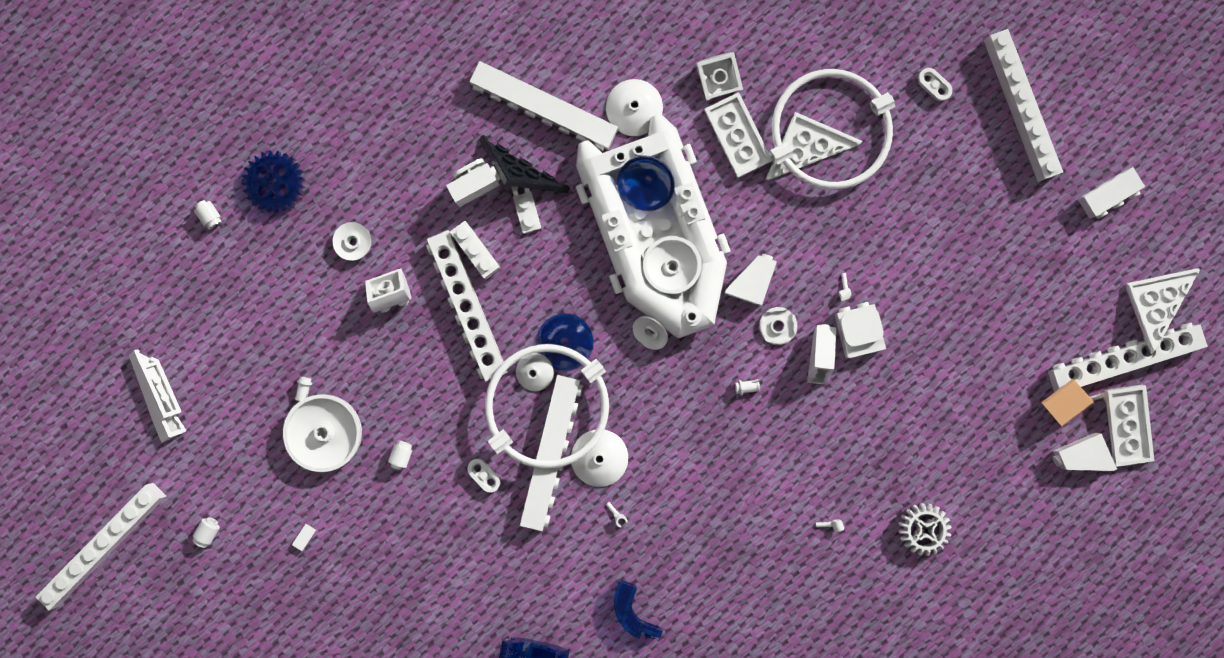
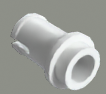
[295,377,312,401]
[735,379,760,396]

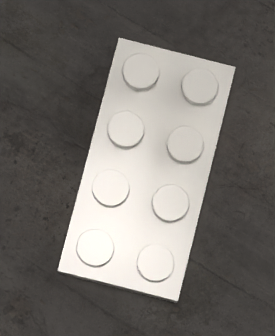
[704,92,773,178]
[1105,385,1154,467]

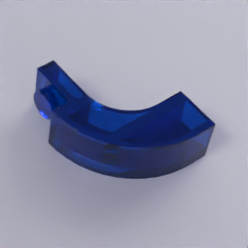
[614,579,663,639]
[499,638,570,658]

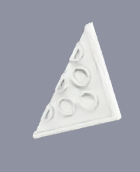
[765,112,862,180]
[1126,268,1200,353]

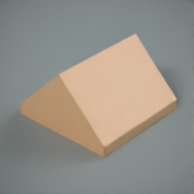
[1041,379,1094,427]

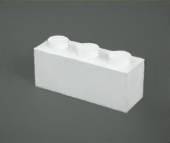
[1078,167,1145,219]
[450,221,501,280]

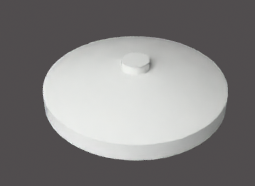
[283,394,362,472]

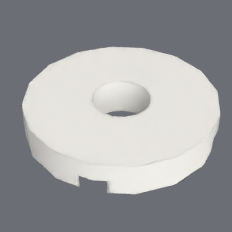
[759,307,797,345]

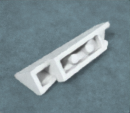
[129,350,186,443]

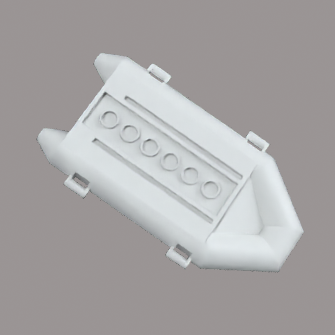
[576,114,730,338]

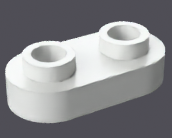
[918,68,952,101]
[467,459,501,492]

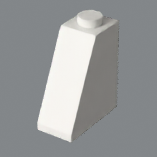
[724,254,777,306]
[807,324,836,385]
[1053,433,1117,471]

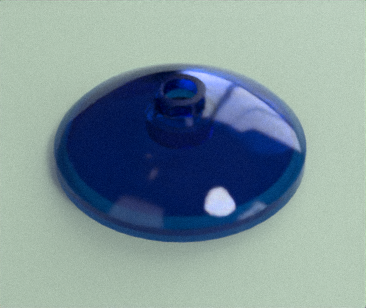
[617,155,675,211]
[536,313,594,371]

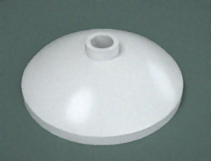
[606,79,663,136]
[643,236,701,294]
[571,430,628,487]

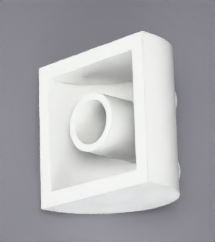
[365,268,411,313]

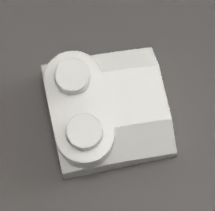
[696,52,743,101]

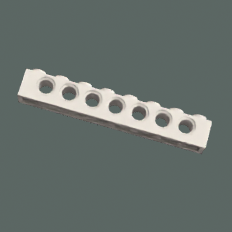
[426,230,508,382]
[1048,322,1208,393]

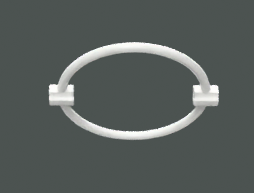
[769,69,895,189]
[485,344,609,469]

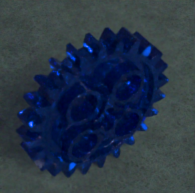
[241,150,305,213]

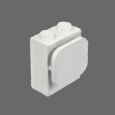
[446,159,500,207]
[834,302,886,358]

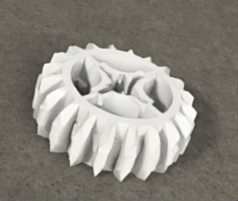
[898,503,952,556]

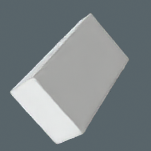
[292,524,316,551]

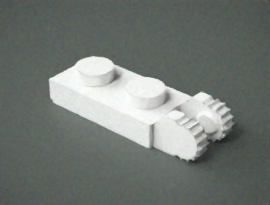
[511,186,542,234]

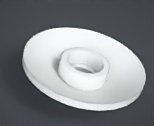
[333,222,371,261]
[633,316,668,350]
[516,353,554,391]

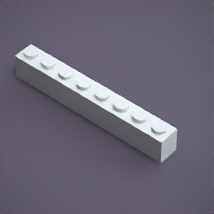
[984,29,1063,182]
[470,61,618,151]
[520,375,583,531]
[36,483,167,611]

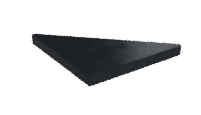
[479,135,570,193]

